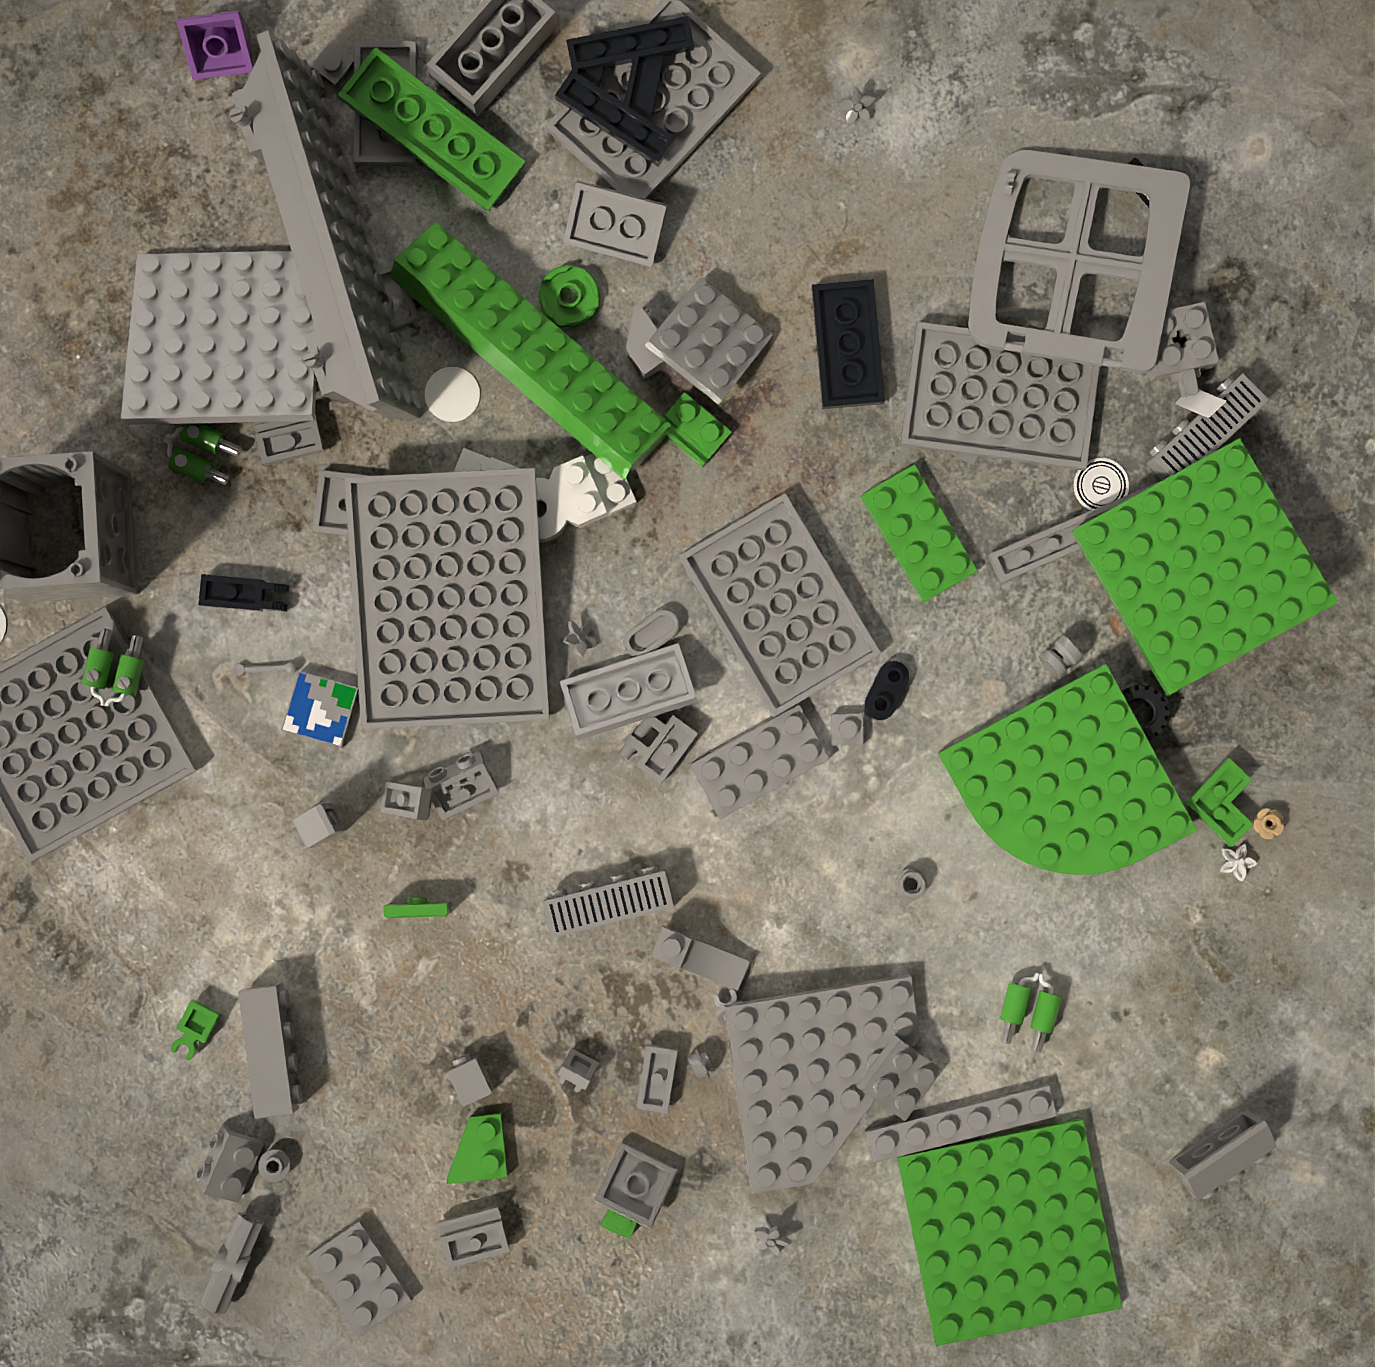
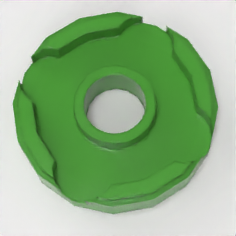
[538,265,600,328]

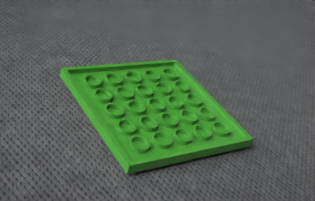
[1072,438,1338,696]
[897,1118,1122,1346]

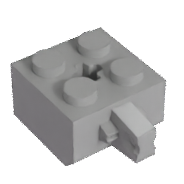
[1147,302,1219,398]

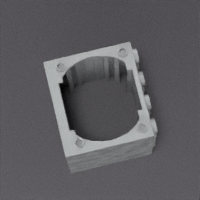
[0,451,138,603]

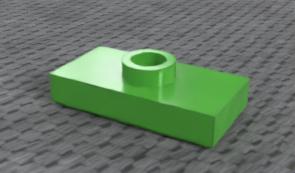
[383,897,451,918]

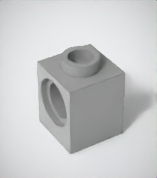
[447,1053,495,1107]

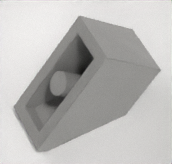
[293,803,346,849]

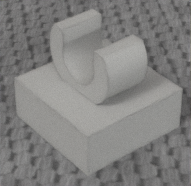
[557,1048,599,1092]

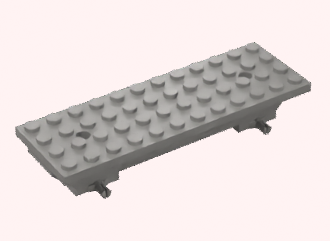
[229,30,420,422]

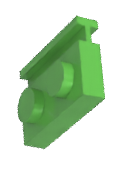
[663,392,732,468]

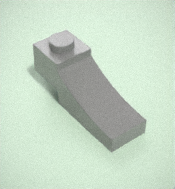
[651,925,750,991]

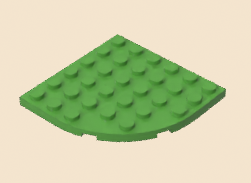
[938,663,1197,875]

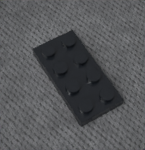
[811,279,885,409]

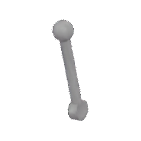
[233,661,298,676]

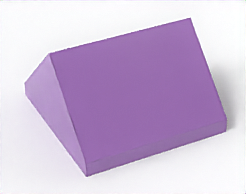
[176,10,254,80]

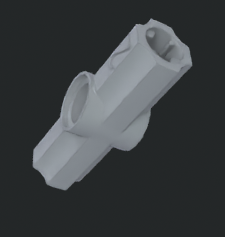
[199,1212,265,1314]

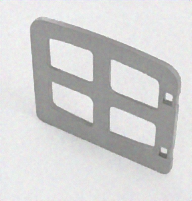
[968,150,1190,373]

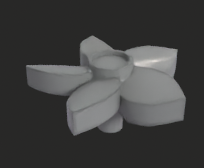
[838,87,875,124]
[563,620,597,658]
[754,1226,792,1256]

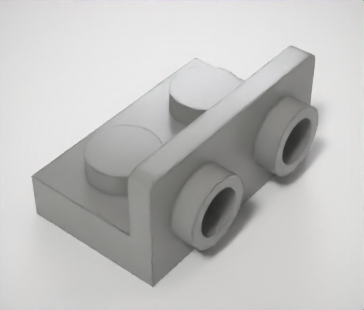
[424,751,499,821]

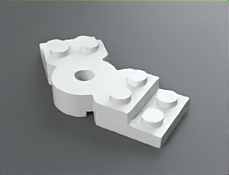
[454,448,637,543]

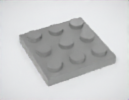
[645,276,773,405]

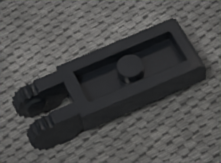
[198,574,290,612]

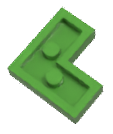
[1184,758,1254,847]

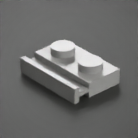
[253,410,325,466]
[437,1205,511,1269]

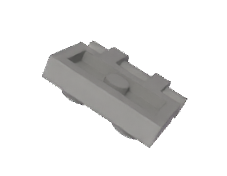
[619,714,698,784]

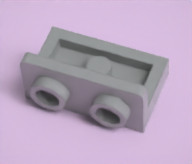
[196,1124,264,1203]

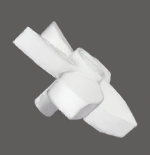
[1220,844,1257,882]

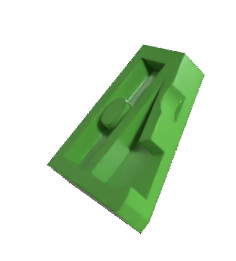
[446,1112,509,1184]

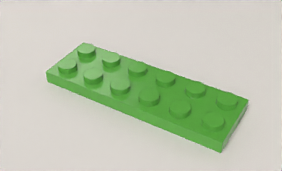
[338,47,526,213]

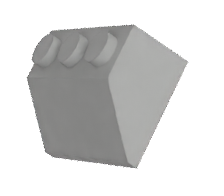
[1169,1110,1277,1200]

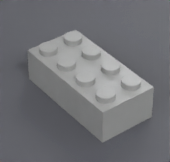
[427,0,558,117]

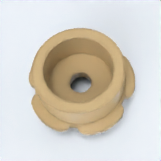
[1253,808,1285,839]

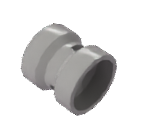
[1039,636,1083,679]

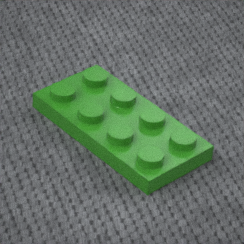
[860,464,977,603]

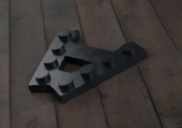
[555,16,694,167]

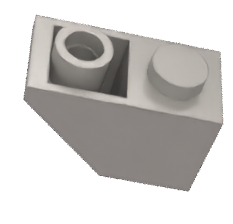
[626,303,668,381]

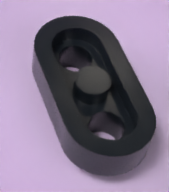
[864,661,909,721]

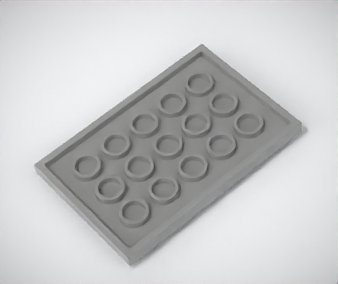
[545,0,761,199]
[900,321,1099,471]
[678,493,881,718]

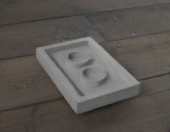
[563,180,668,267]
[306,1219,413,1337]

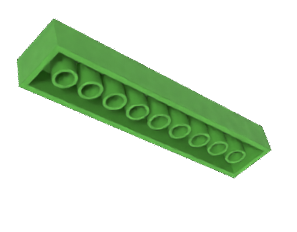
[391,222,671,481]

